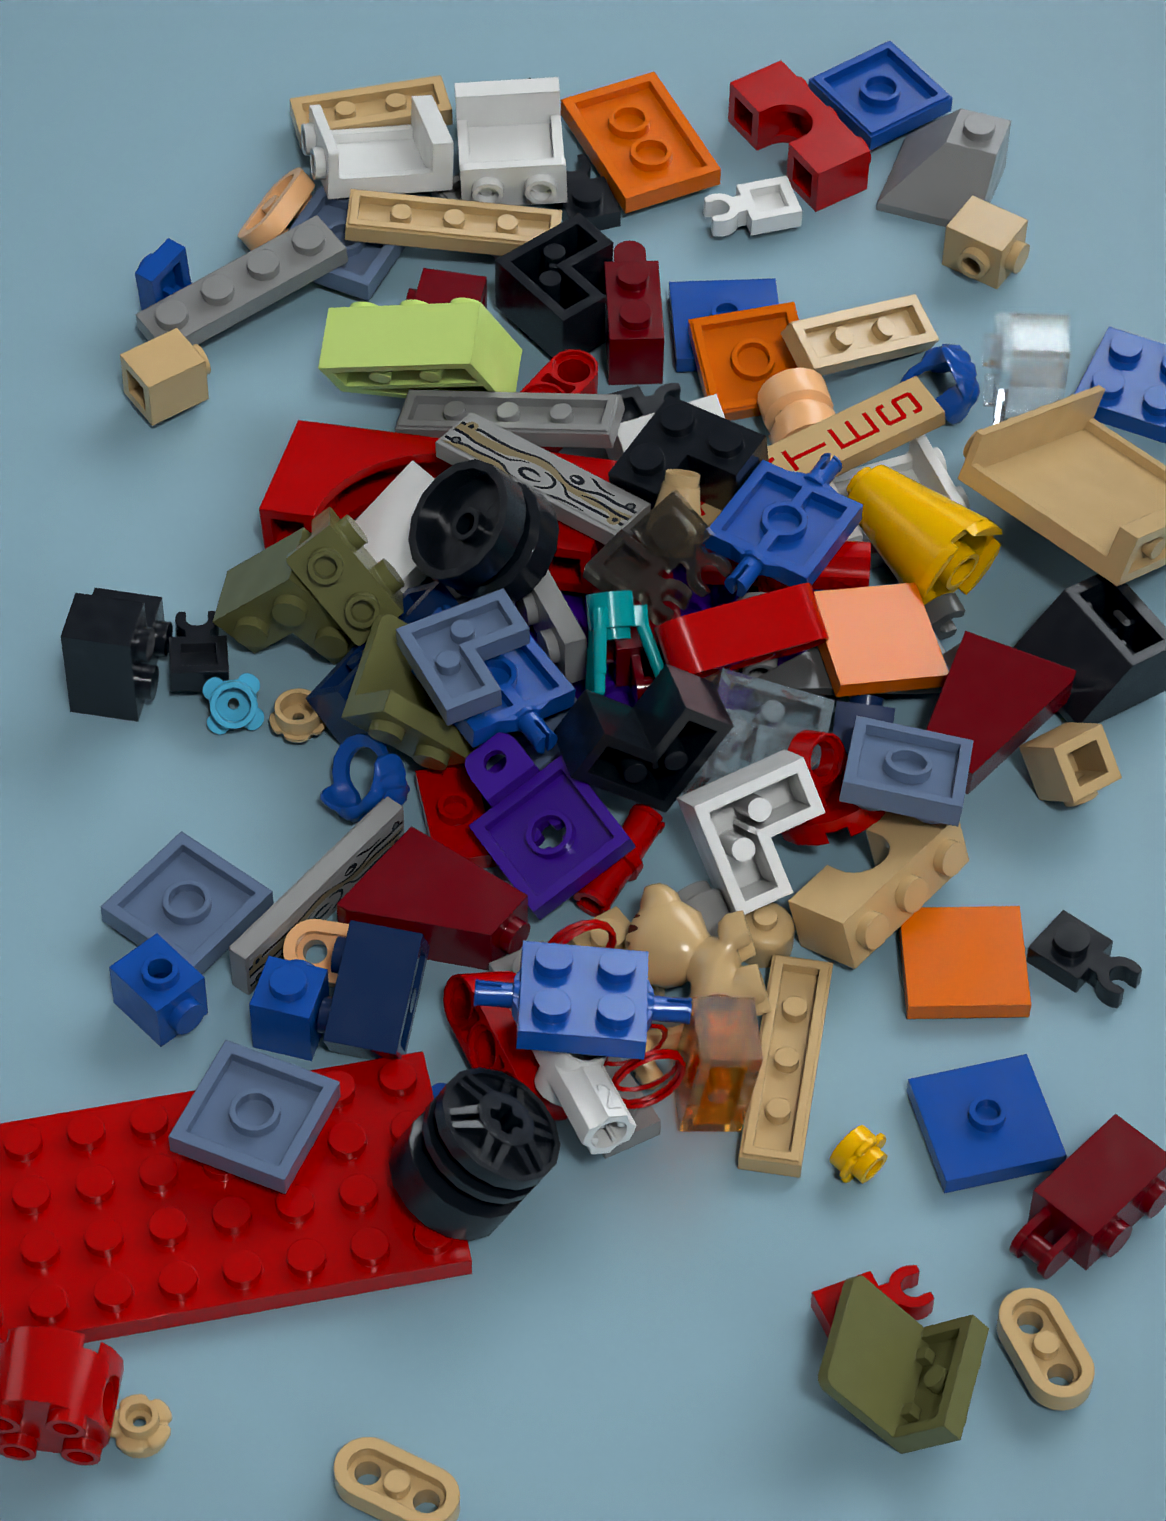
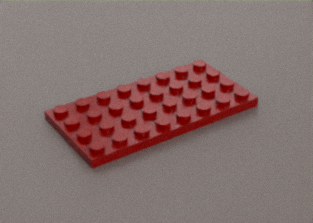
[0,1051,472,1343]

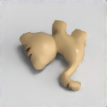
[625,883,771,1090]

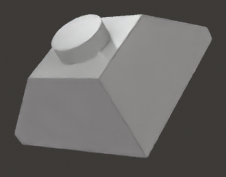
[876,108,1011,227]

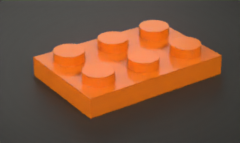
[561,71,721,214]

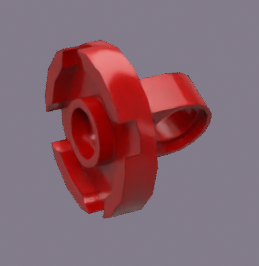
[781,730,886,846]

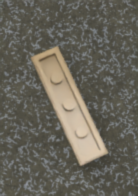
[345,189,562,256]
[738,954,833,1178]

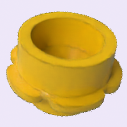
[829,1125,888,1183]

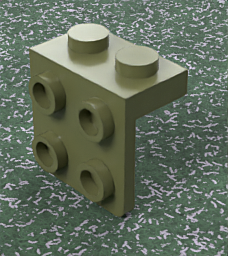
[341,614,478,771]
[818,1275,989,1454]

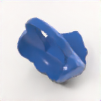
[900,344,980,425]
[320,734,410,823]

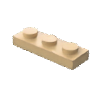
[289,75,452,149]
[781,294,939,376]

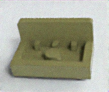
[286,506,405,645]

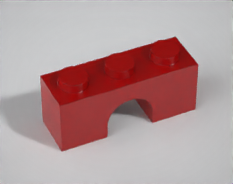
[728,60,871,212]

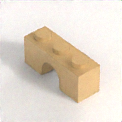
[788,811,969,969]

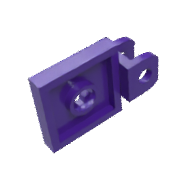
[465,732,636,920]

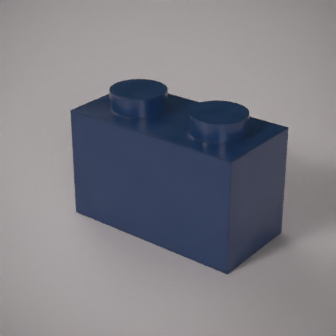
[317,920,430,1060]

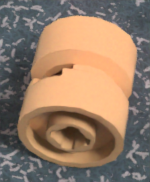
[757,367,836,445]

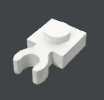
[703,175,802,237]

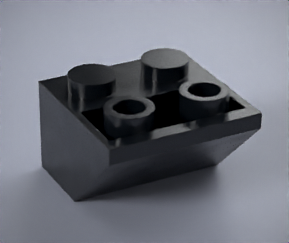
[1013,574,1166,723]

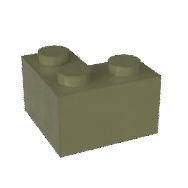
[213,527,356,665]

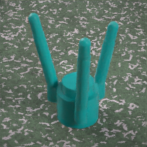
[585,590,664,696]

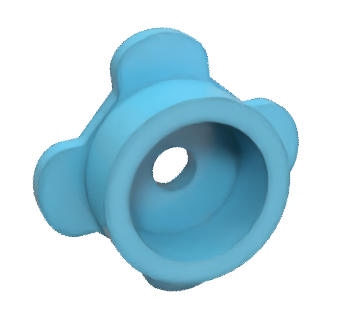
[203,673,264,735]

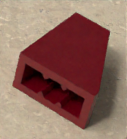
[926,631,1076,794]
[337,826,530,971]

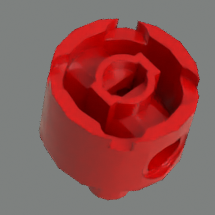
[0,1326,124,1465]

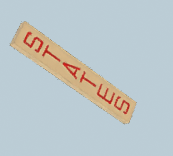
[631,376,945,557]

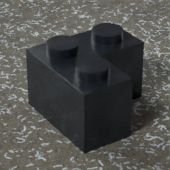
[495,213,613,358]
[608,395,769,530]
[61,588,173,722]
[553,663,733,813]

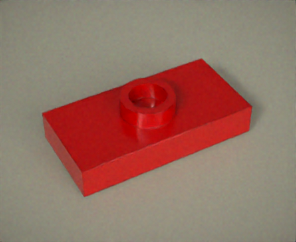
[415,763,496,868]

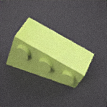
[318,297,522,398]

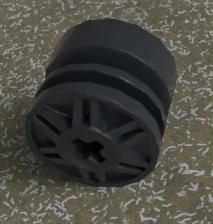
[389,1067,561,1241]

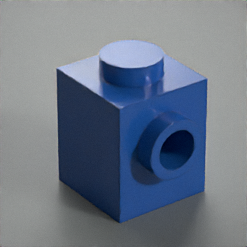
[109,933,208,1047]
[249,956,329,1061]

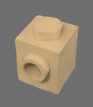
[942,195,1030,289]
[120,328,211,426]
[1019,722,1122,807]

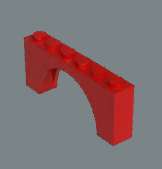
[259,420,617,594]

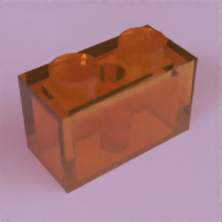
[672,994,763,1132]

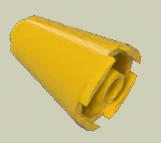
[846,465,1002,605]

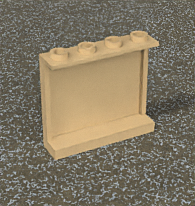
[957,385,1166,586]

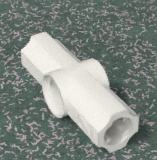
[509,1008,637,1154]

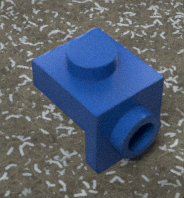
[135,238,192,310]

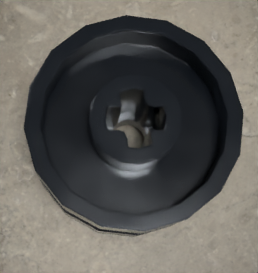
[408,459,559,604]

